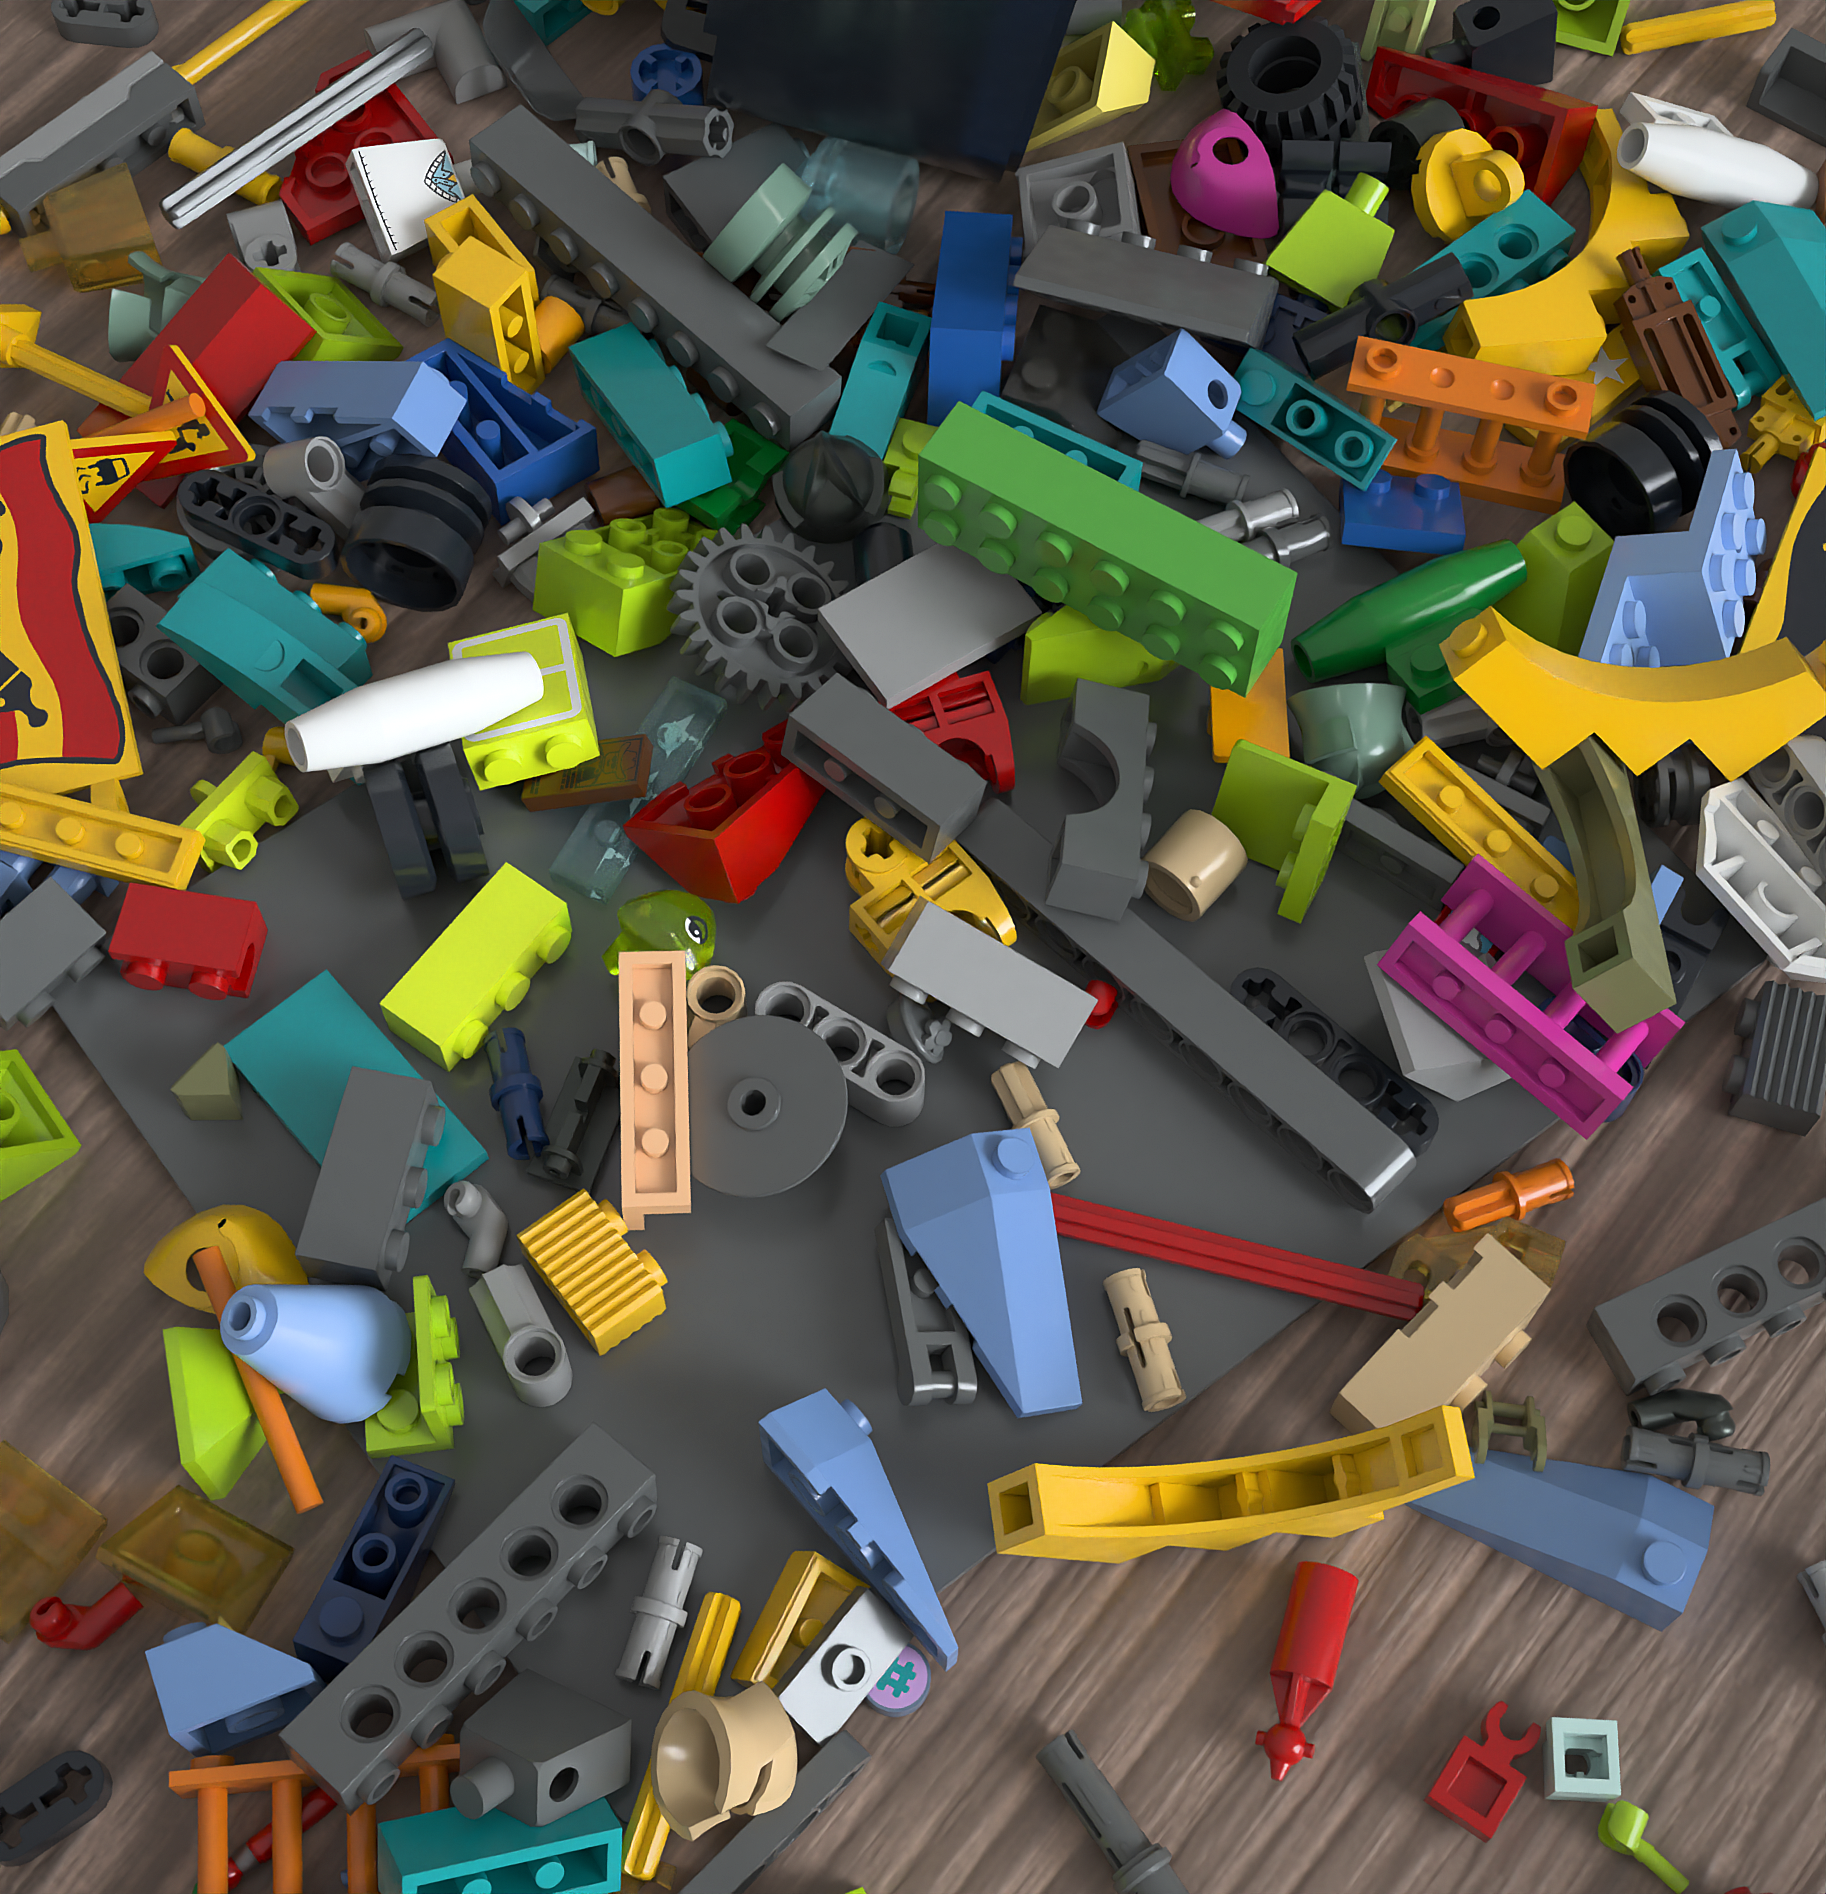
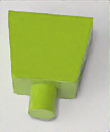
[1262,172,1394,313]

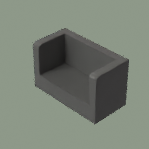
[1746,28,1826,147]

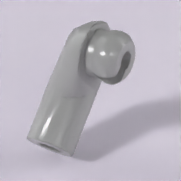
[443,1180,508,1279]

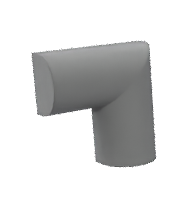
[364,0,508,104]

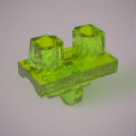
[1121,0,1214,91]

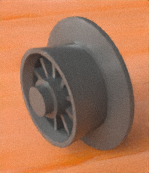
[687,1015,848,1198]

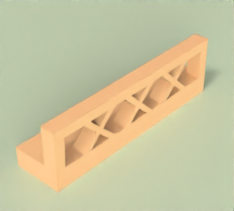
[619,950,691,1230]

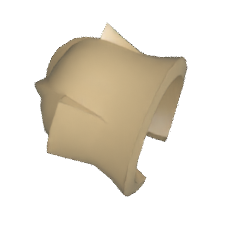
[651,1681,797,1841]

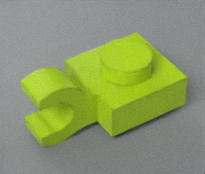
[883,418,939,519]

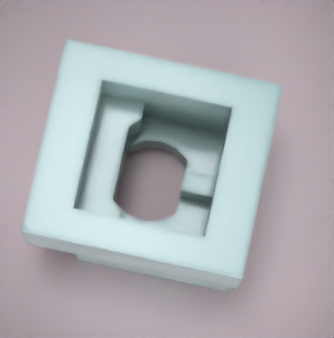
[1542,1717,1621,1802]

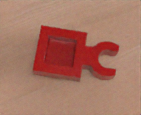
[1423,1701,1541,1843]

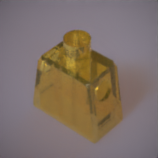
[19,162,163,293]

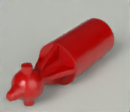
[1255,1561,1359,1782]

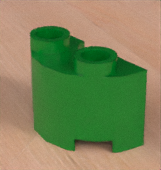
[675,418,789,536]

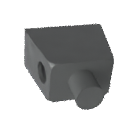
[450,1668,632,1827]

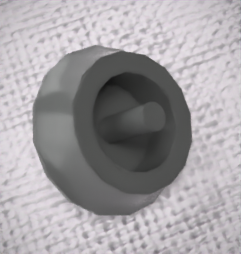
[887,993,952,1064]

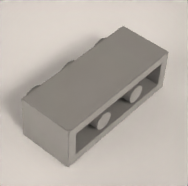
[881,896,1098,1069]

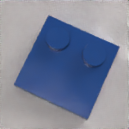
[1339,469,1466,555]

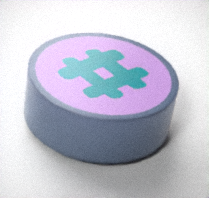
[864,1643,931,1717]

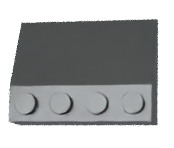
[1013,218,1279,351]

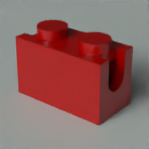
[108,882,268,1000]

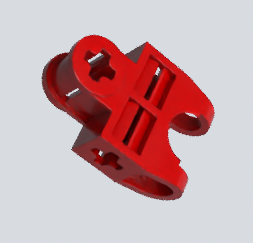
[877,670,1015,794]

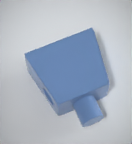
[1096,328,1247,459]

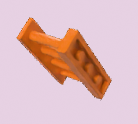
[1346,336,1596,515]
[169,1734,460,1894]

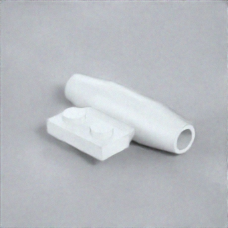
[1617,92,1819,210]
[285,651,543,783]

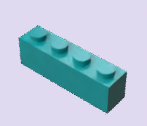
[568,322,733,509]

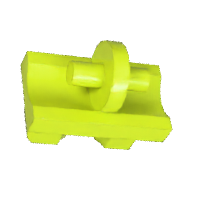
[179,751,299,873]

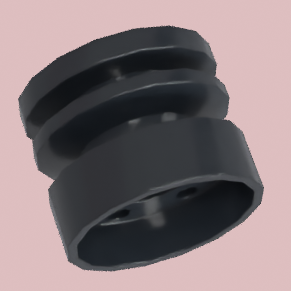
[1563,390,1723,541]
[339,453,493,612]

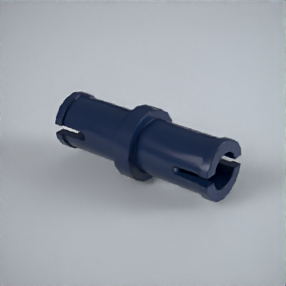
[483,1027,550,1160]

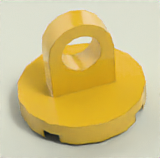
[1411,128,1525,245]

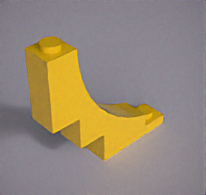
[1439,605,1826,782]

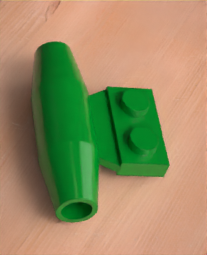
[1291,538,1527,715]

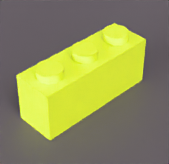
[379,862,572,1072]

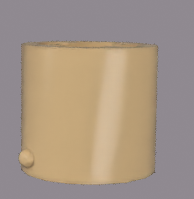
[1141,809,1248,922]

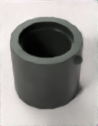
[1368,97,1465,191]

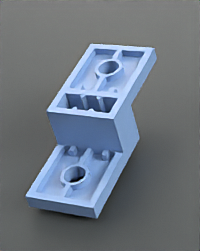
[1578,448,1767,668]

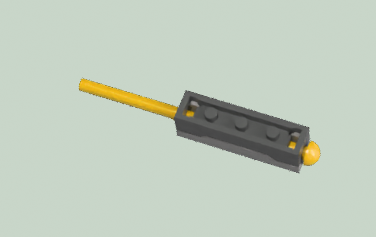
[0,0,309,249]

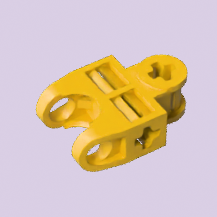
[845,817,1017,1003]

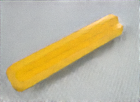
[1619,0,1776,55]

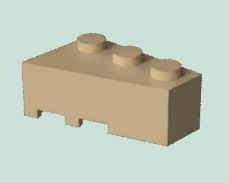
[1329,1232,1551,1435]

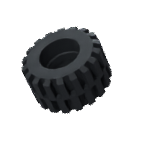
[1216,14,1363,167]

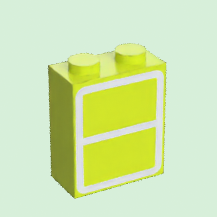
[448,613,600,791]

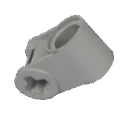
[226,199,301,273]

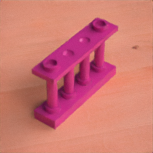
[1377,854,1685,1140]

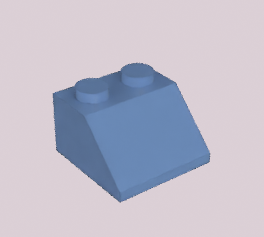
[145,1622,328,1758]

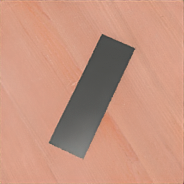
[765,240,915,372]

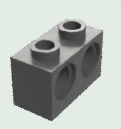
[106,583,223,726]

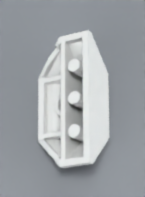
[1696,777,1826,983]

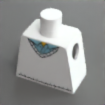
[345,139,482,264]

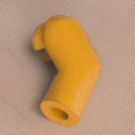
[310,582,387,643]

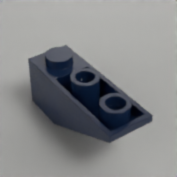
[292,1455,456,1684]

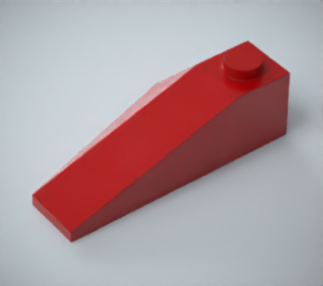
[1363,46,1598,207]
[622,718,826,904]

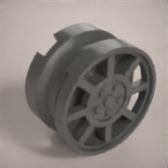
[1633,739,1710,828]

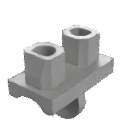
[492,496,594,603]

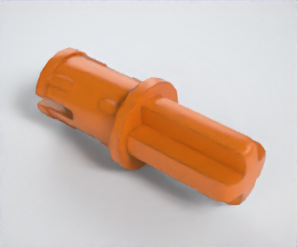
[1442,1158,1575,1233]

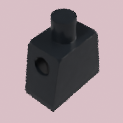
[1425,0,1558,86]

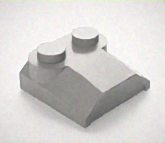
[1015,142,1141,260]

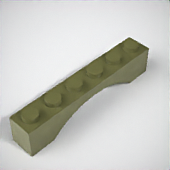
[1531,732,1677,1034]

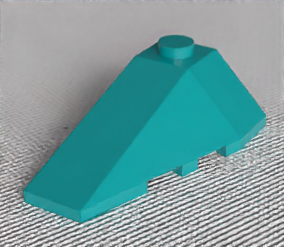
[1701,200,1826,421]

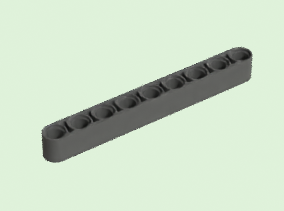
[955,797,1416,1214]

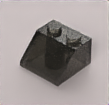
[1001,304,1131,450]

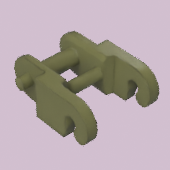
[1471,1390,1547,1472]

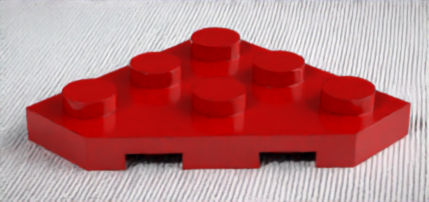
[279,50,454,246]

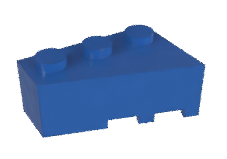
[406,338,600,526]

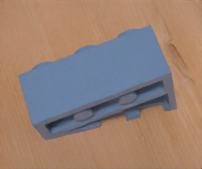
[248,361,467,482]

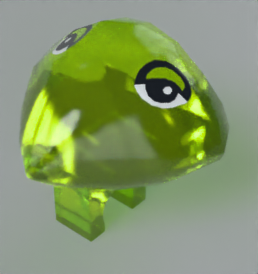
[601,889,717,981]

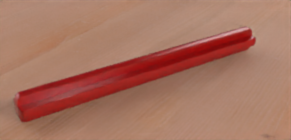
[1050,1192,1425,1322]

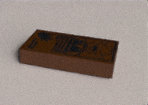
[521,734,653,812]

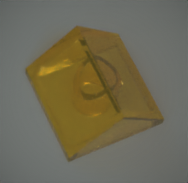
[96,1485,295,1635]

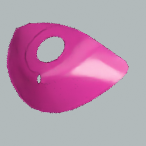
[1170,108,1279,239]

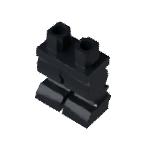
[1275,140,1392,297]

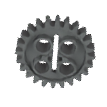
[667,524,853,712]

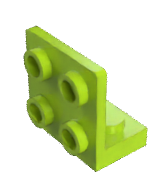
[1211,739,1357,924]
[365,1275,464,1459]

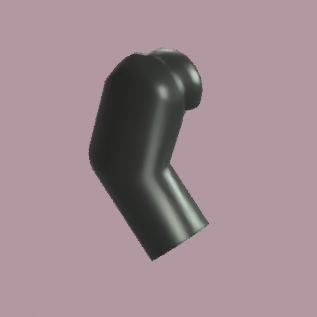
[1627,1388,1736,1442]

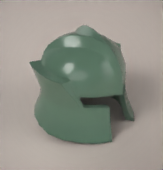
[108,251,206,363]
[1286,683,1414,800]

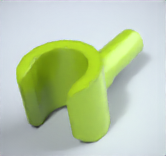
[1598,1800,1689,1894]

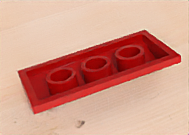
[76,253,317,509]

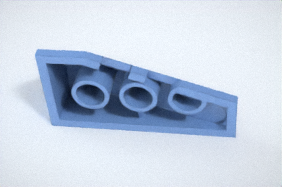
[880,1128,1082,1418]
[758,1388,958,1672]
[1404,1447,1714,1632]

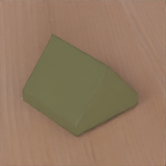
[170,1042,243,1120]

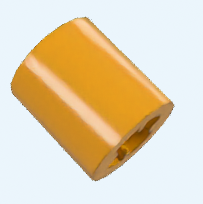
[534,296,585,374]

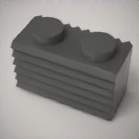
[1722,980,1826,1137]

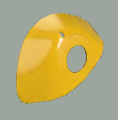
[143,1204,309,1314]

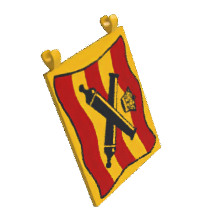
[0,420,143,813]

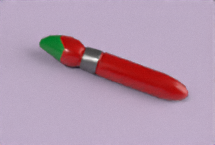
[192,1787,338,1894]

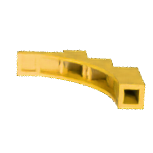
[1442,109,1690,376]
[987,1405,1475,1564]

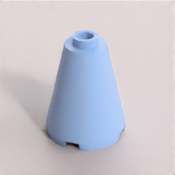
[220,1284,411,1424]

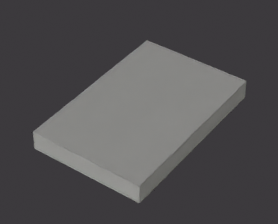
[818,543,1042,710]

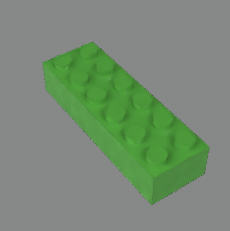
[918,401,1297,698]

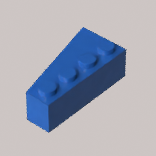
[927,211,1023,427]

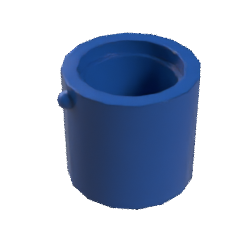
[630,43,705,106]

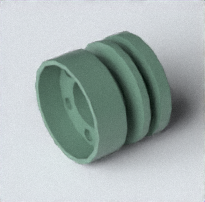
[703,163,858,323]

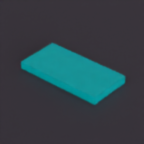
[224,969,489,1224]

